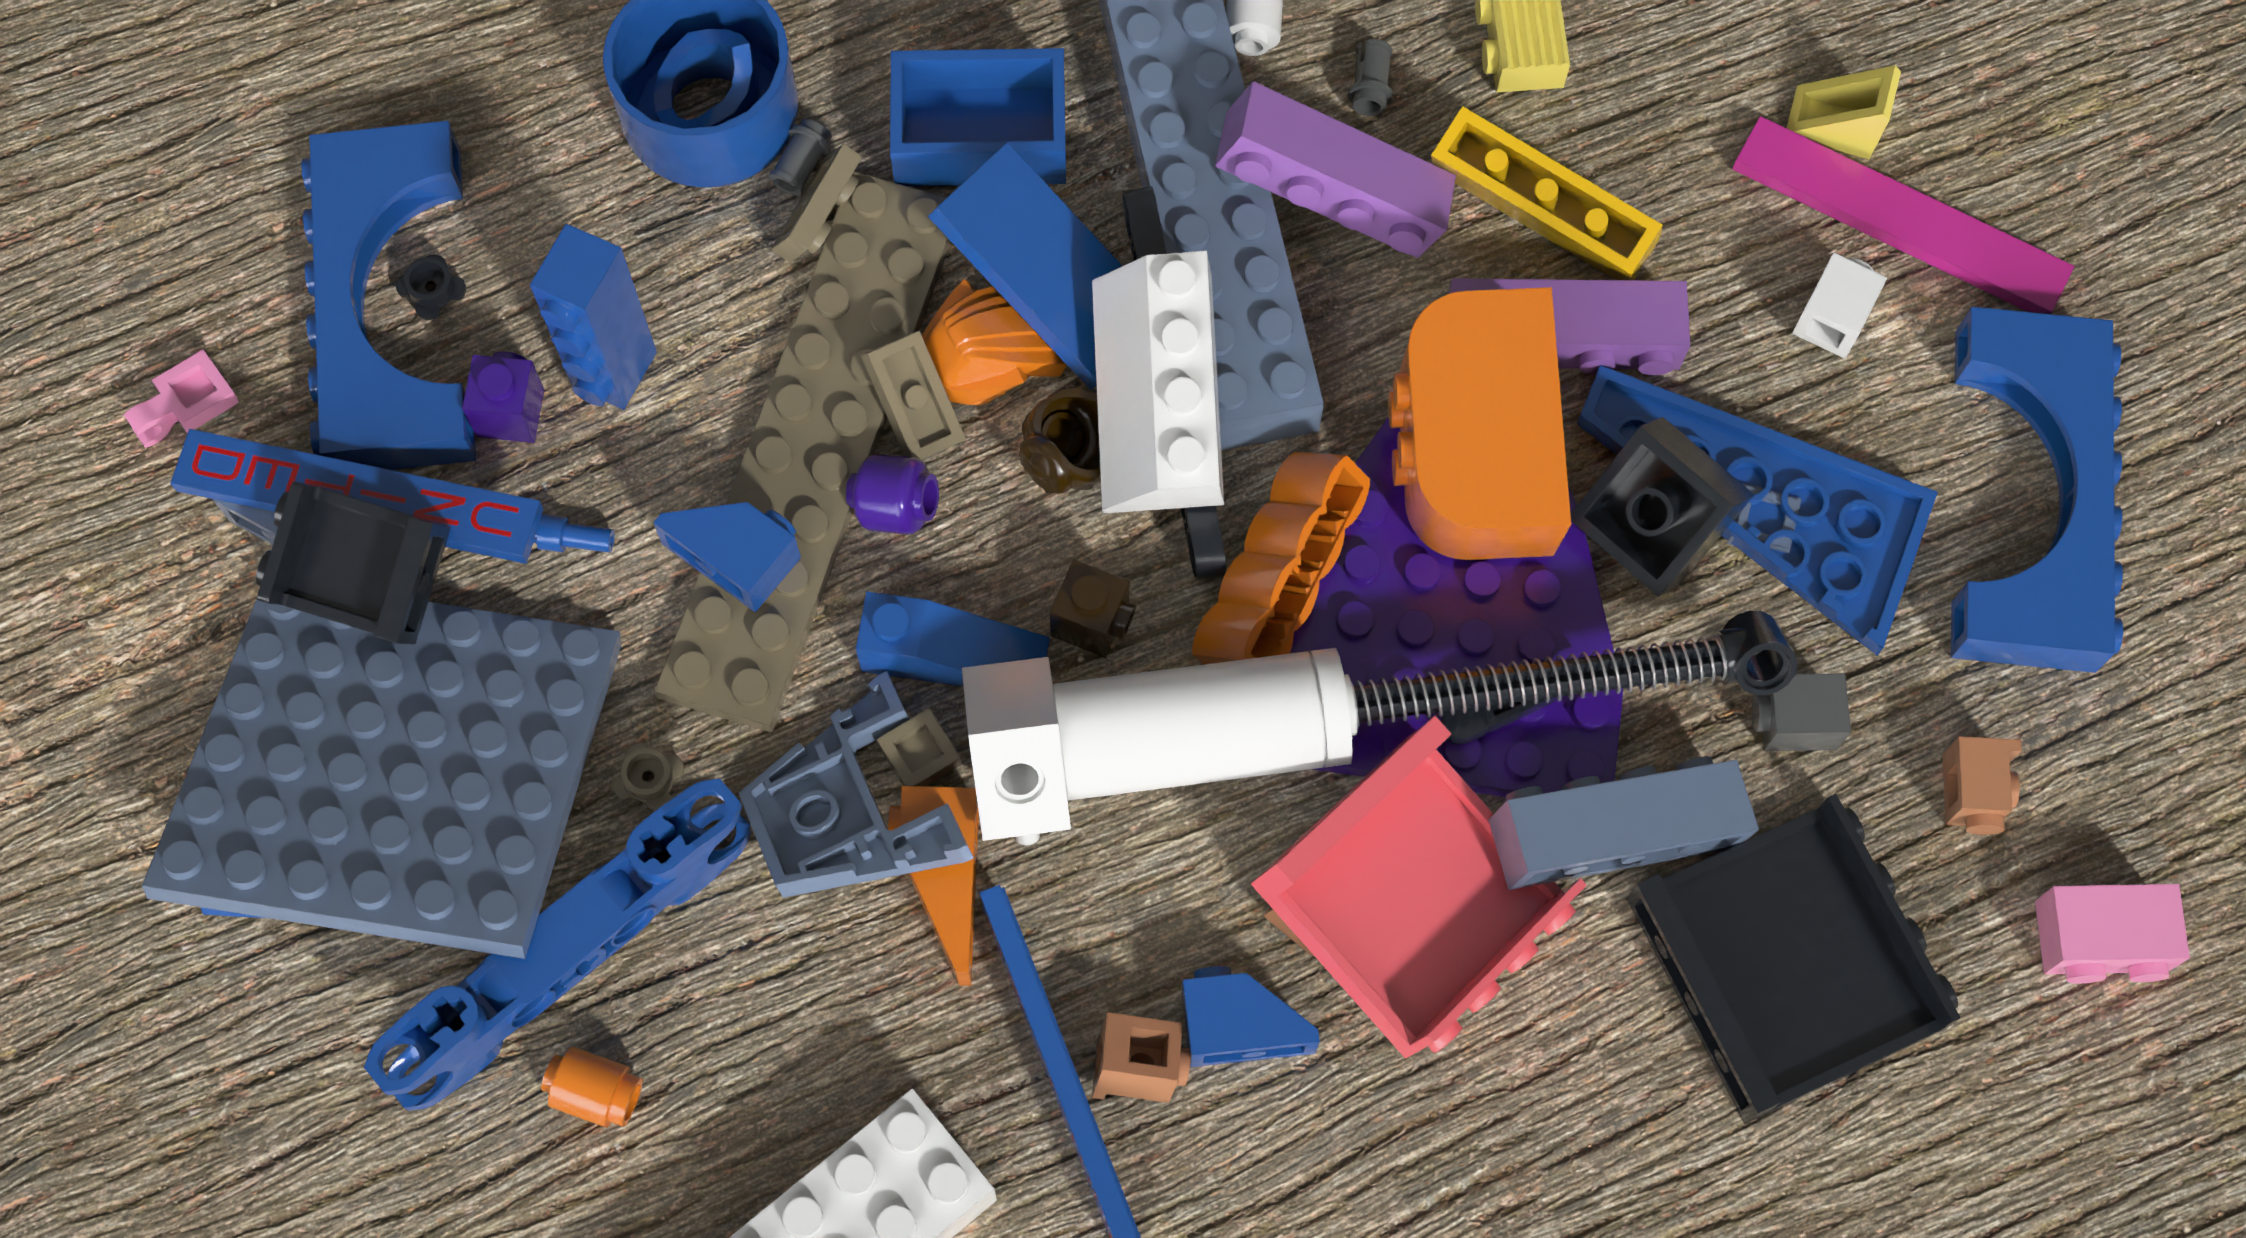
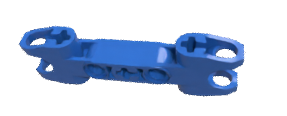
[364,779,752,1111]

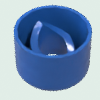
[603,0,798,188]

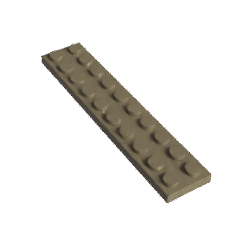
[655,172,951,733]

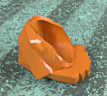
[922,279,1067,405]

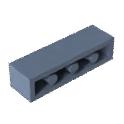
[1488,756,1759,890]

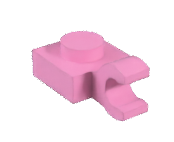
[124,350,239,448]

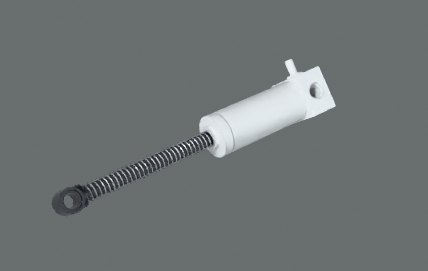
[962,610,1798,846]

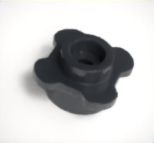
[396,255,467,320]

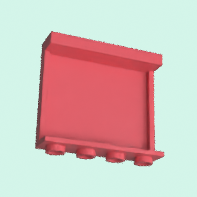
[1251,716,1587,1059]

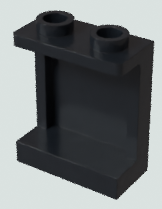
[256,481,451,644]

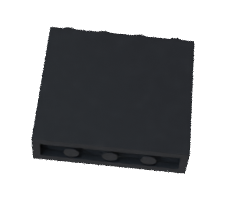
[1627,793,1961,1124]

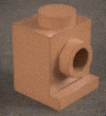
[1942,736,2022,835]
[1092,1012,1191,1103]

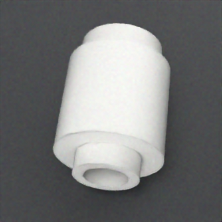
[1226,0,1283,56]

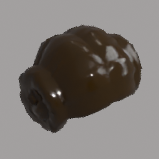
[1019,387,1101,494]

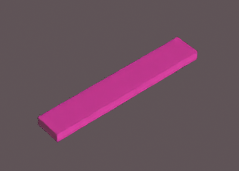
[1732,116,2075,314]

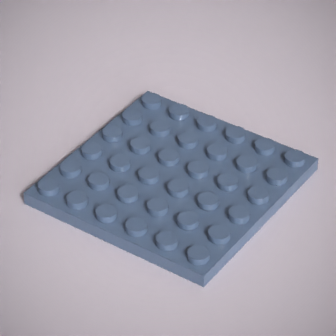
[142,599,622,959]

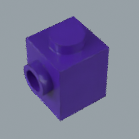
[462,351,545,443]

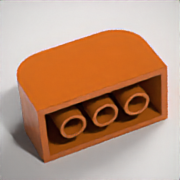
[1388,287,1571,560]

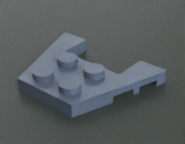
[738,671,974,898]

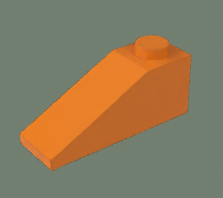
[888,786,979,986]

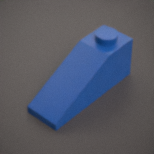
[856,591,1050,687]

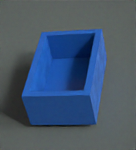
[890,48,1066,186]

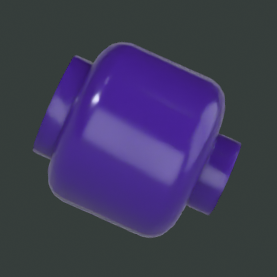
[846,454,939,535]

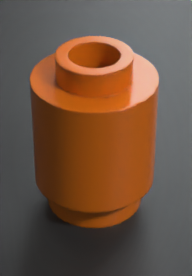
[541,1046,643,1128]

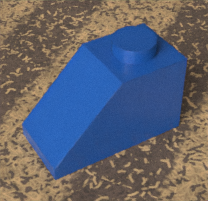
[653,502,801,612]
[1181,966,1320,1067]

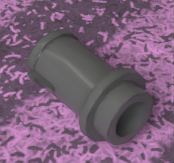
[1348,39,1393,116]
[768,119,832,196]

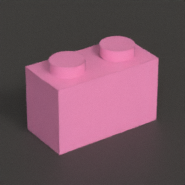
[2035,884,2190,983]

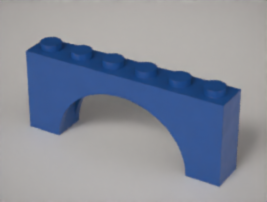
[301,121,476,470]
[1951,307,2123,673]

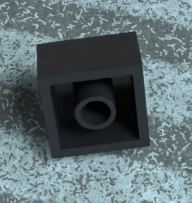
[1570,417,1755,597]

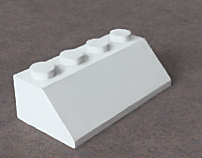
[1092,251,1224,513]

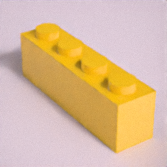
[1431,106,1663,280]

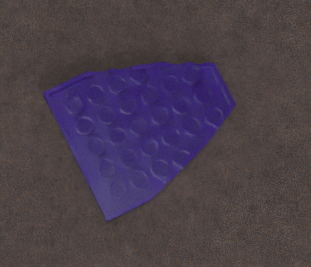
[1290,417,1623,797]

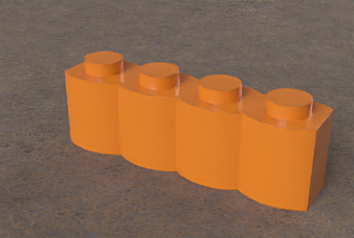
[1192,452,1370,665]

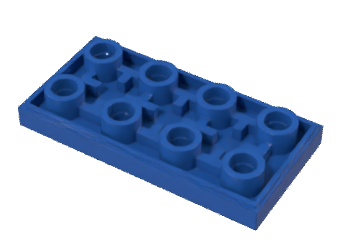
[928,142,1122,390]

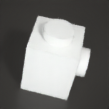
[1792,252,1887,359]

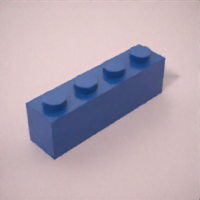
[530,224,657,410]

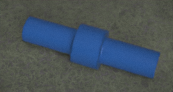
[533,514,615,553]

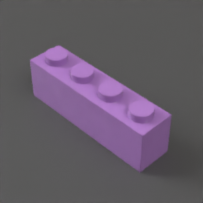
[1215,81,1456,258]
[1448,278,1690,375]

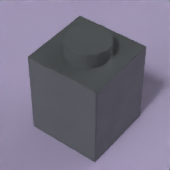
[1751,673,1851,751]

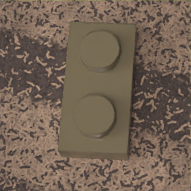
[771,143,862,262]
[861,331,966,460]

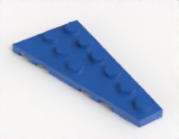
[1577,365,1938,656]

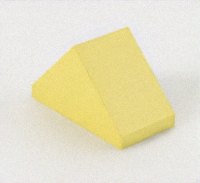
[1786,65,1901,159]

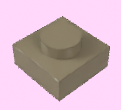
[876,708,962,787]

